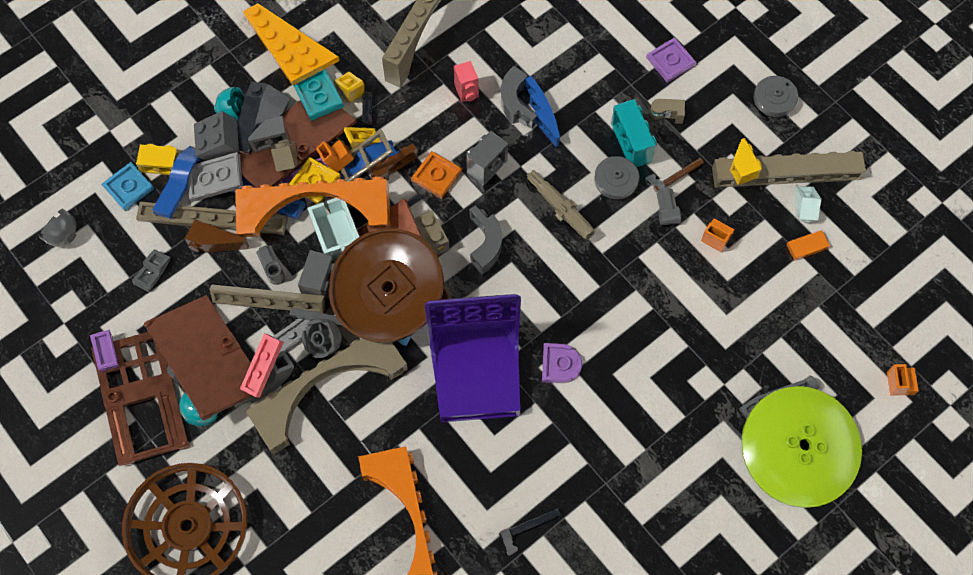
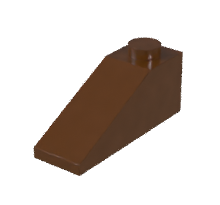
[185,220,249,253]

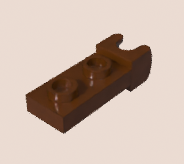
[370,143,418,181]

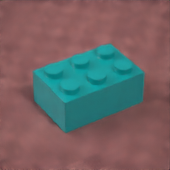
[611,99,657,167]

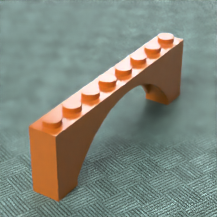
[235,177,391,237]
[359,446,437,575]

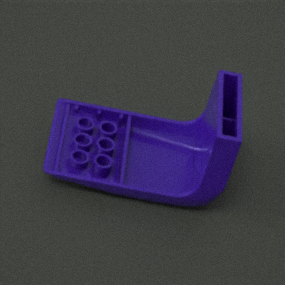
[425,294,521,423]

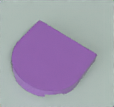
[542,343,582,383]

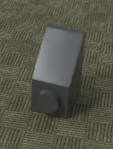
[248,116,289,152]

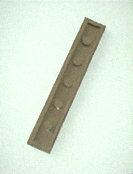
[210,285,326,314]

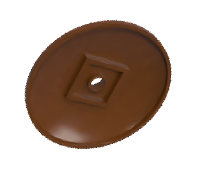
[329,228,444,343]

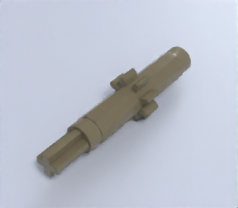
[527,170,596,240]

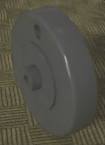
[754,76,798,117]
[594,156,639,199]

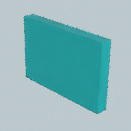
[293,69,344,121]

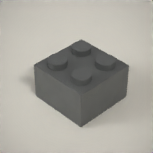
[194,111,239,161]
[466,131,508,186]
[298,250,335,303]

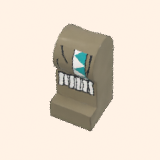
[649,99,685,124]

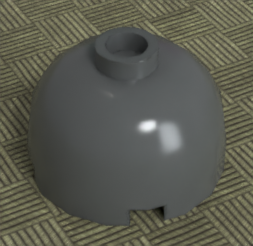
[39,208,77,247]
[302,319,342,358]

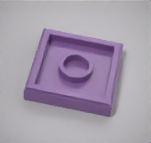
[646,37,696,83]

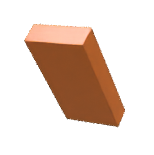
[787,230,830,261]

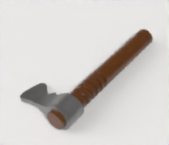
[646,158,704,193]

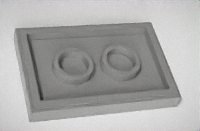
[188,152,243,202]

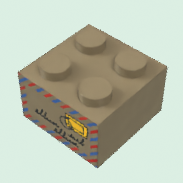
[414,211,449,256]

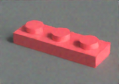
[240,333,284,398]

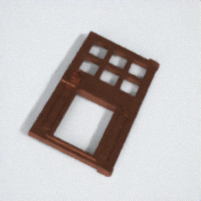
[91,332,190,467]

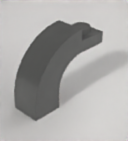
[501,66,537,129]
[469,205,502,275]
[234,351,294,408]

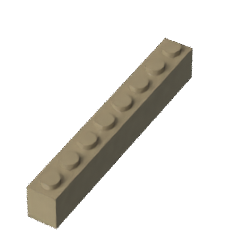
[712,151,866,188]

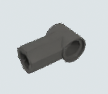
[656,187,681,225]
[256,245,285,285]

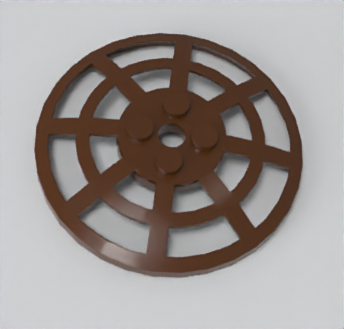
[122,463,247,575]

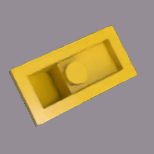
[334,72,364,103]
[344,127,381,155]

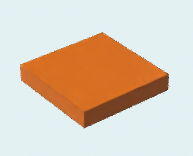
[411,151,462,199]

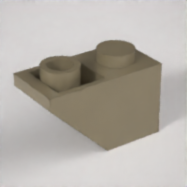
[271,139,298,172]

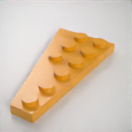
[243,4,339,86]

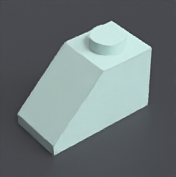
[795,186,821,222]

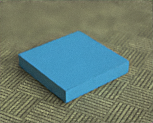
[101,162,154,211]

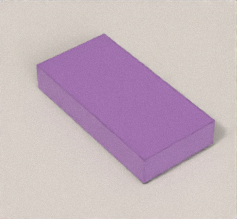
[90,330,119,372]

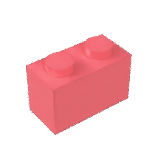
[454,61,479,102]

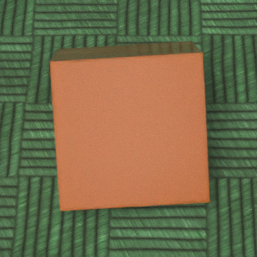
[316,140,354,172]
[701,219,734,252]
[887,364,918,396]

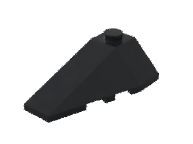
[237,82,290,155]

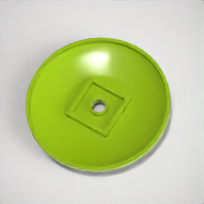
[741,386,862,508]

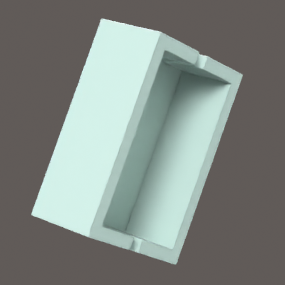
[307,198,359,263]

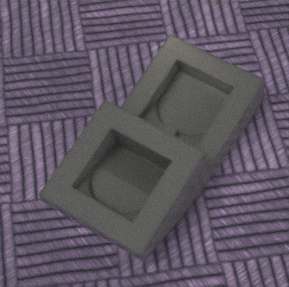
[132,249,170,292]

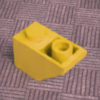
[730,138,762,185]

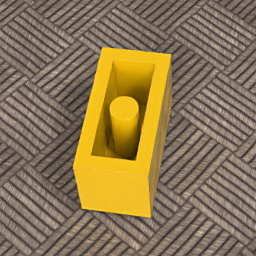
[136,144,180,175]

